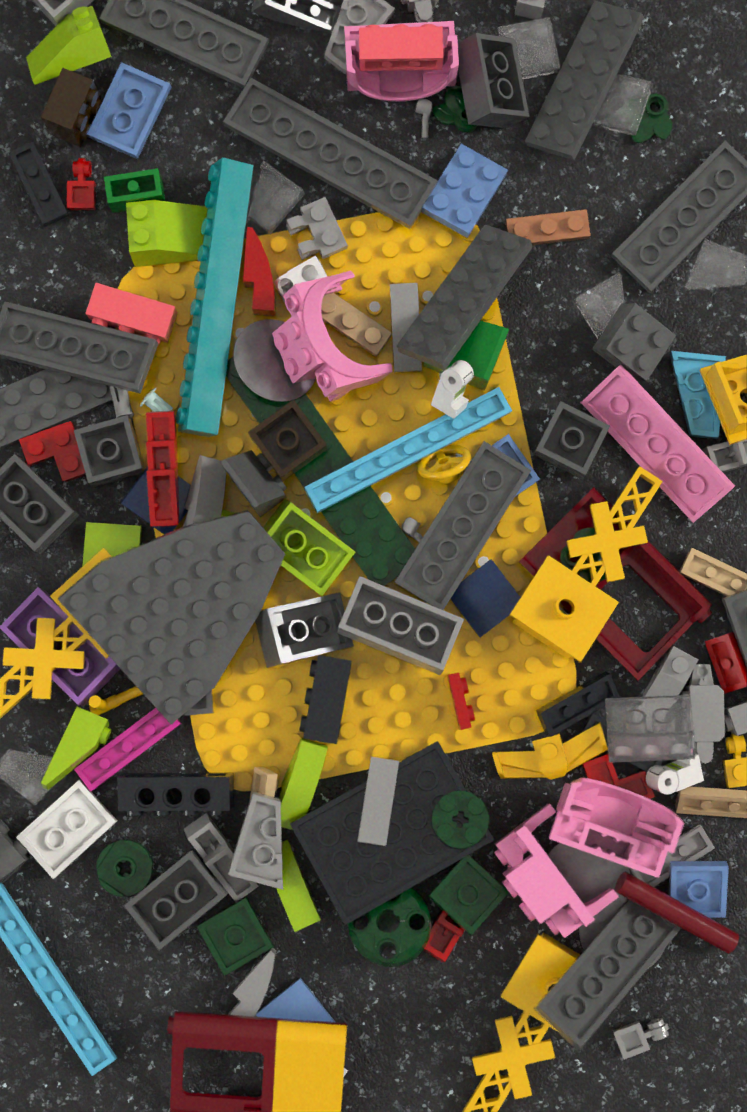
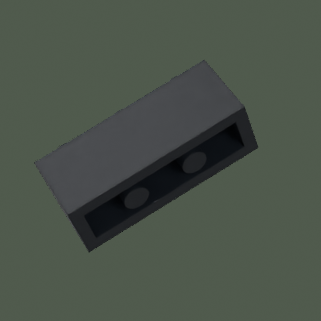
[299,655,352,744]

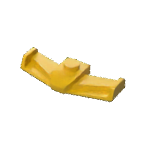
[492,723,608,780]

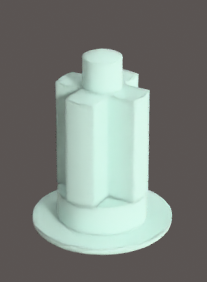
[140,388,173,412]

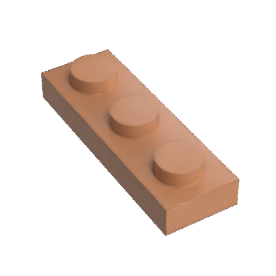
[506,209,590,245]

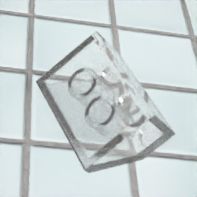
[606,695,695,763]

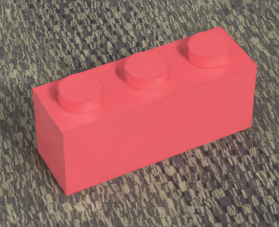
[359,24,443,71]
[86,283,178,345]

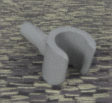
[415,98,432,138]
[402,517,423,543]

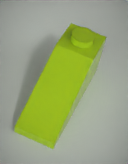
[41,707,111,790]

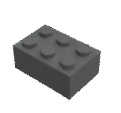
[458,33,529,128]
[0,454,79,554]
[124,849,228,950]

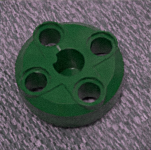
[348,888,431,967]

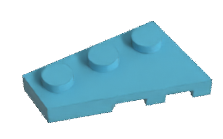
[670,351,726,439]

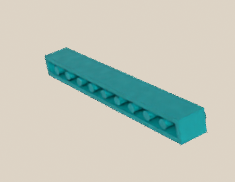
[176,157,253,437]

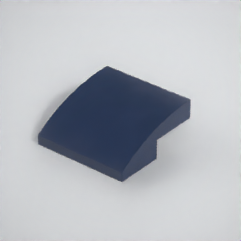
[121,466,191,535]
[451,559,521,637]

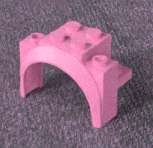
[344,21,459,101]
[272,270,393,402]
[549,778,684,878]
[494,804,619,938]

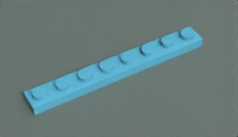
[304,387,512,513]
[0,884,117,1076]

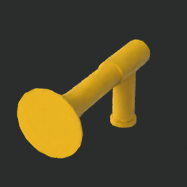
[89,686,143,715]

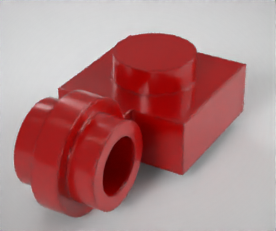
[67,158,96,210]

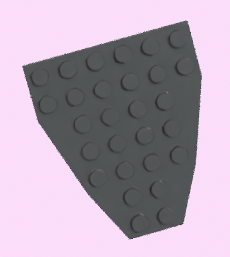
[58,510,285,725]

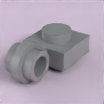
[613,1018,669,1059]

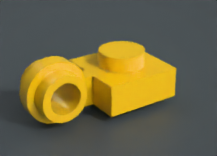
[723,734,747,788]

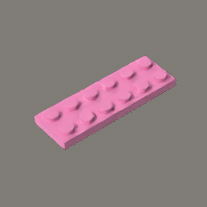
[581,365,735,523]

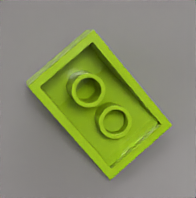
[26,6,111,85]
[126,200,208,267]
[263,499,355,596]

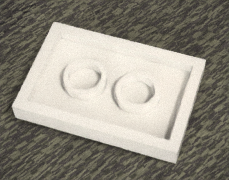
[16,780,117,879]

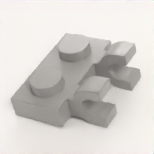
[286,197,348,260]

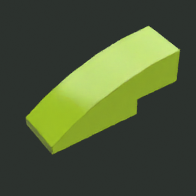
[278,738,328,830]
[276,839,321,932]

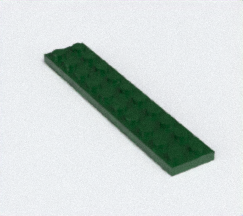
[226,356,415,586]

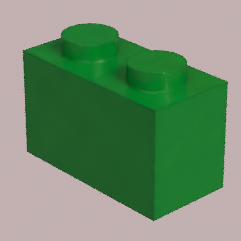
[104,168,165,213]

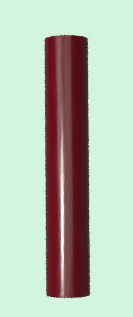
[614,872,739,954]

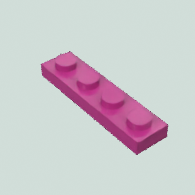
[74,708,181,792]

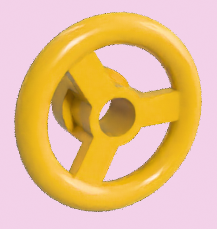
[417,445,471,484]

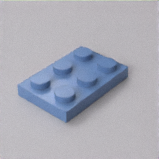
[87,62,171,159]
[421,144,508,238]

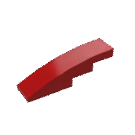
[146,411,179,526]

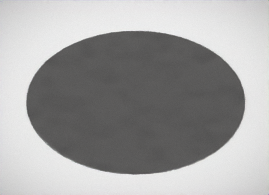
[234,319,316,402]
[548,843,630,925]

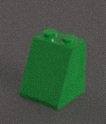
[424,320,509,391]

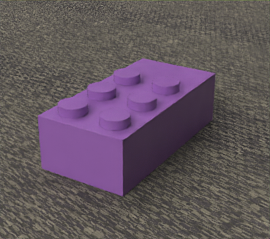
[0,587,120,706]

